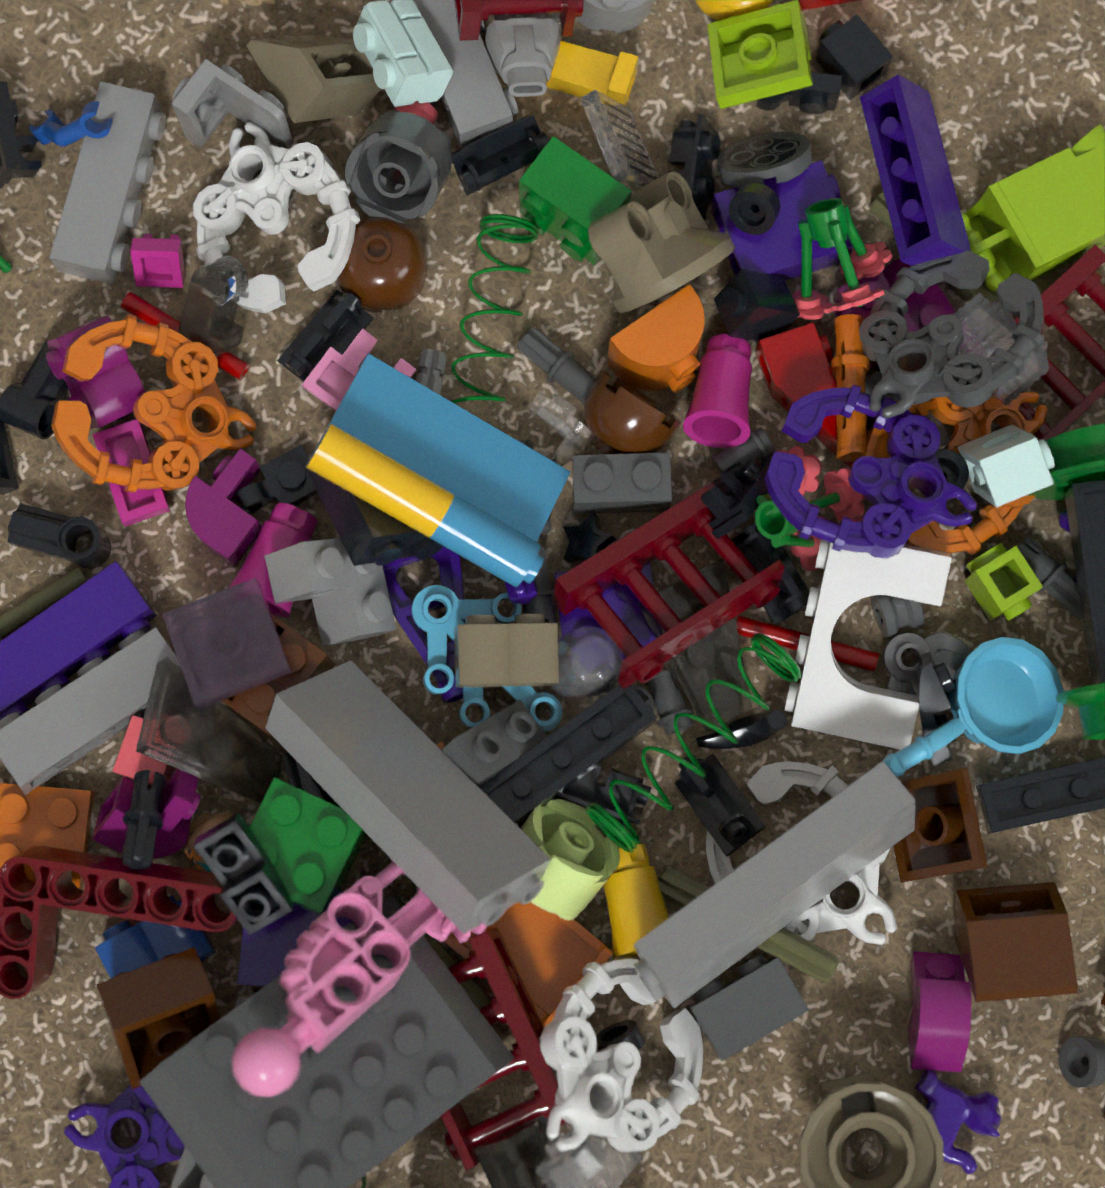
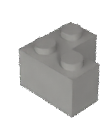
[264,538,396,647]

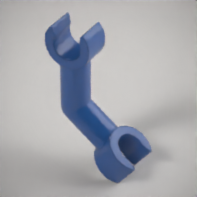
[29,101,113,147]

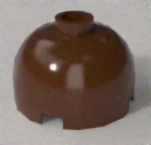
[337,216,427,313]
[583,370,682,454]

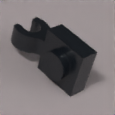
[756,72,842,114]
[235,445,318,515]

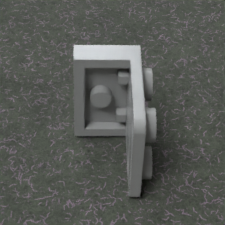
[171,59,293,149]

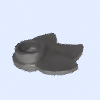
[882,632,972,710]

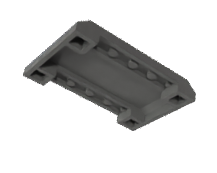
[140,895,515,1188]

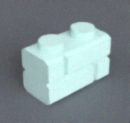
[353,0,453,107]

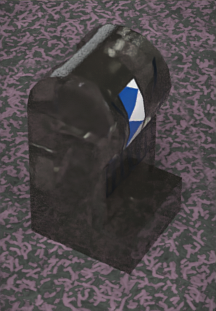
[178,256,248,357]

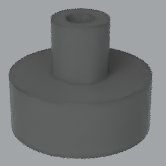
[1059,1036,1105,1088]

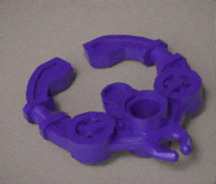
[764,384,977,559]
[64,1085,185,1188]

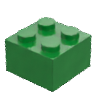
[519,136,632,265]
[250,777,367,916]

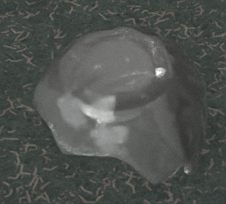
[550,627,623,705]

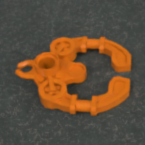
[51,314,257,493]
[865,391,1048,555]

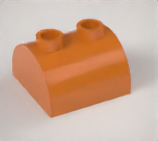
[607,284,705,393]

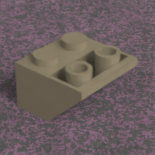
[247,34,381,123]

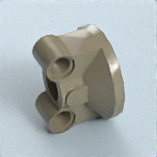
[588,171,736,314]
[798,1072,944,1188]

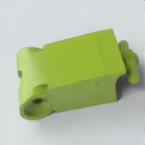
[961,124,1105,292]

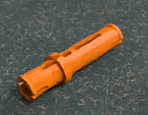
[831,314,870,462]

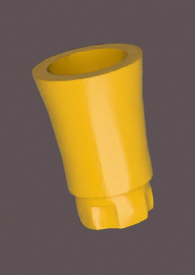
[603,844,670,960]

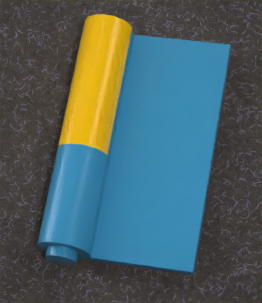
[306,353,570,587]

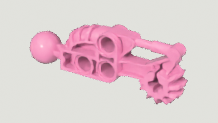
[232,859,487,1097]

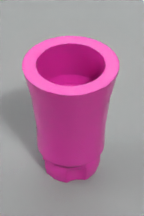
[683,334,752,448]
[226,502,318,618]

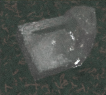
[528,392,594,466]

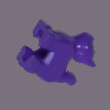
[915,1070,1002,1174]

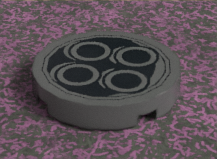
[717,132,812,189]

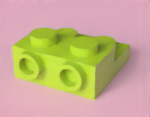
[707,0,813,109]

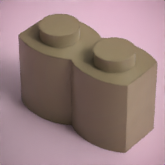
[454,614,559,688]

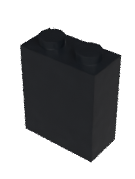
[307,468,443,566]

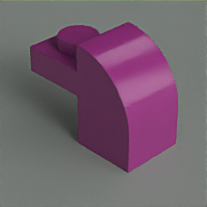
[185,448,261,567]
[92,762,201,858]
[908,951,972,1072]

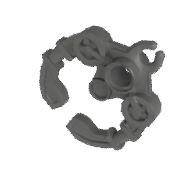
[859,251,1045,419]

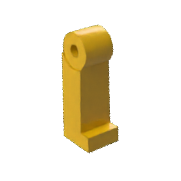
[546,41,639,111]

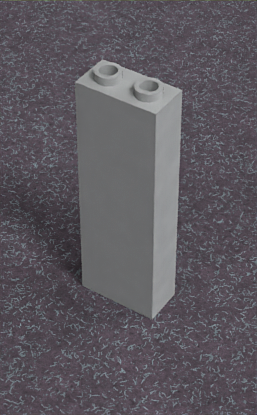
[265,660,551,934]
[633,761,915,1008]

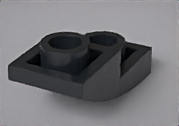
[917,652,957,767]
[193,813,293,935]

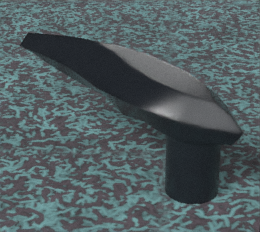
[696,710,787,749]

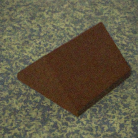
[893,768,988,883]

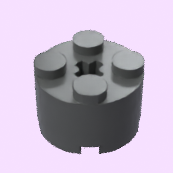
[345,110,452,223]

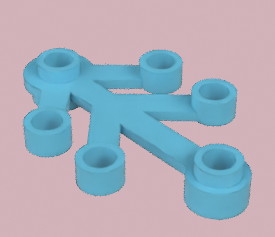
[411,585,562,732]

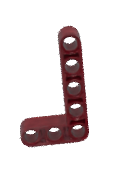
[0,846,238,999]

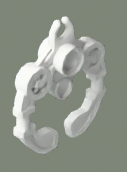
[193,122,360,313]
[706,761,897,945]
[540,959,704,1152]

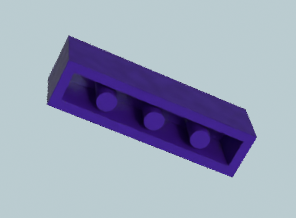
[860,74,971,266]
[0,561,157,720]

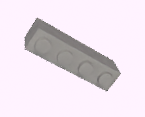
[413,0,518,149]
[49,81,166,285]
[0,627,190,795]

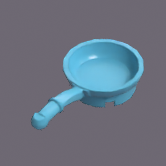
[883,637,1064,777]

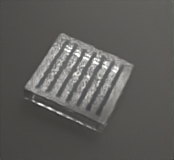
[581,89,659,191]

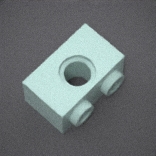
[957,425,1055,507]

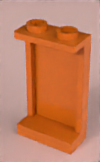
[444,902,613,1028]

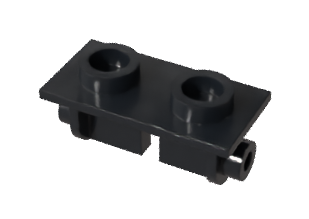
[451,113,549,196]
[668,114,721,220]
[277,289,374,382]
[731,522,809,625]
[675,754,766,857]
[554,764,652,826]

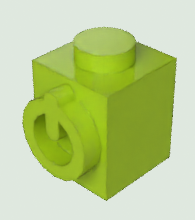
[964,543,1043,621]

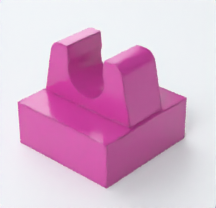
[130,234,185,288]

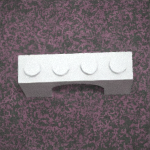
[784,539,952,750]

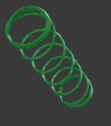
[451,214,539,404]
[586,633,801,852]

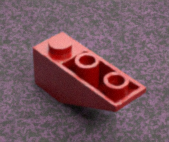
[755,322,854,468]

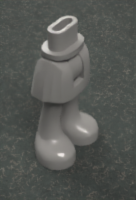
[485,13,560,97]

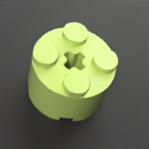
[520,799,620,921]

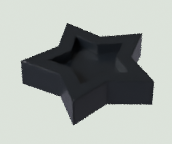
[563,512,616,563]

